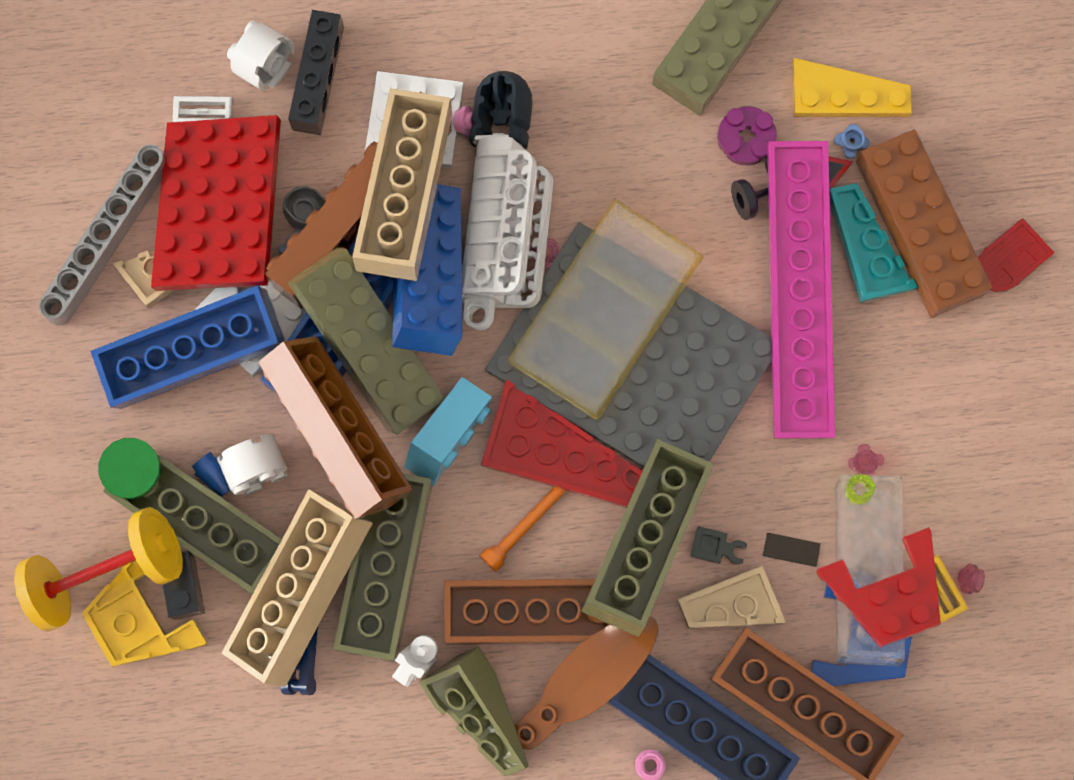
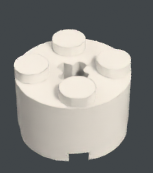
[227,20,295,91]
[217,434,288,496]

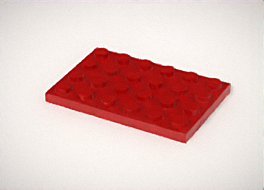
[151,115,281,291]

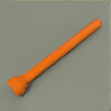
[479,487,566,572]

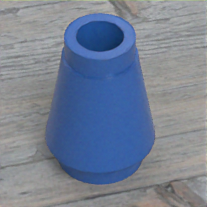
[192,452,230,497]

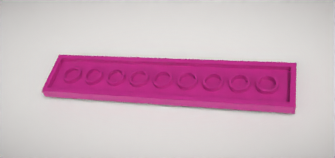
[767,141,835,439]

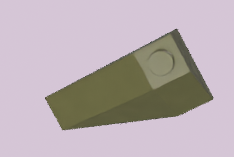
[419,646,529,776]

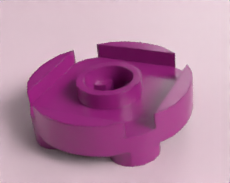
[717,106,777,166]

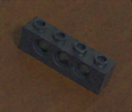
[288,9,344,135]

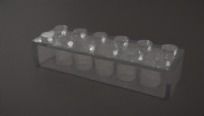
[835,474,905,666]

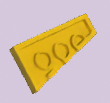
[792,58,912,117]

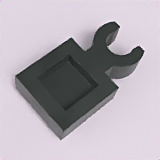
[690,526,747,565]

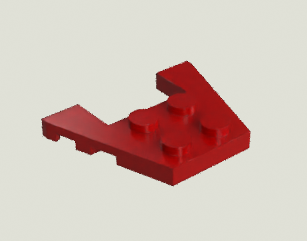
[816,527,941,648]

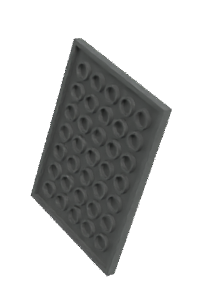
[485,222,772,468]

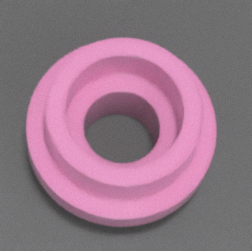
[453,106,474,136]
[635,750,666,780]

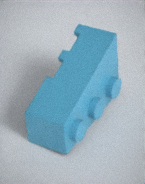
[404,377,492,487]

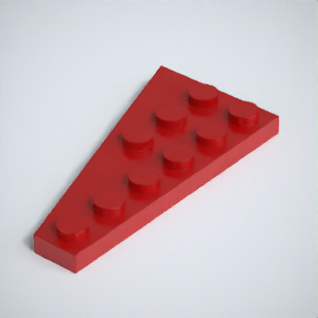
[481,379,642,508]

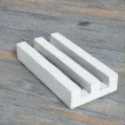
[173,96,233,122]

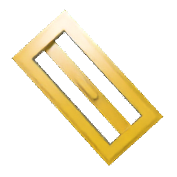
[934,555,969,623]

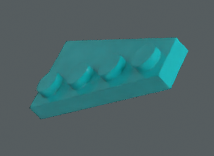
[829,183,918,303]

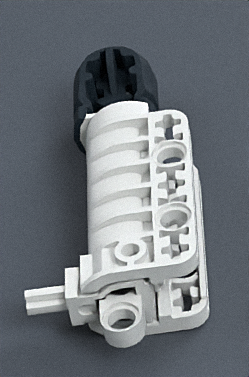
[462,71,554,331]

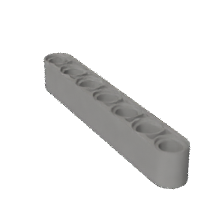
[39,145,165,325]

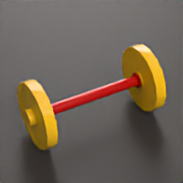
[14,507,183,632]

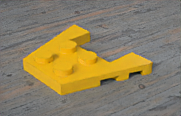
[81,561,208,667]

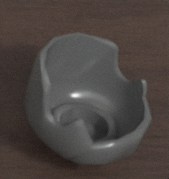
[283,186,326,230]

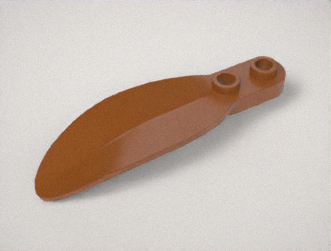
[515,616,659,750]

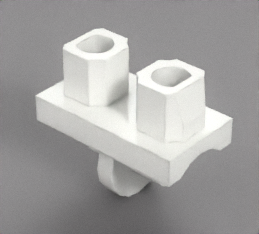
[392,635,438,687]

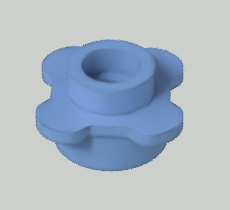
[834,124,869,158]

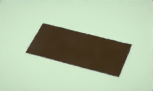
[763,533,821,567]

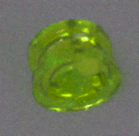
[845,474,875,505]

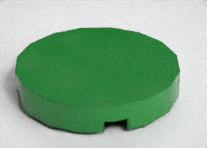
[98,438,161,499]

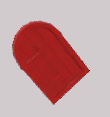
[978,218,1054,292]

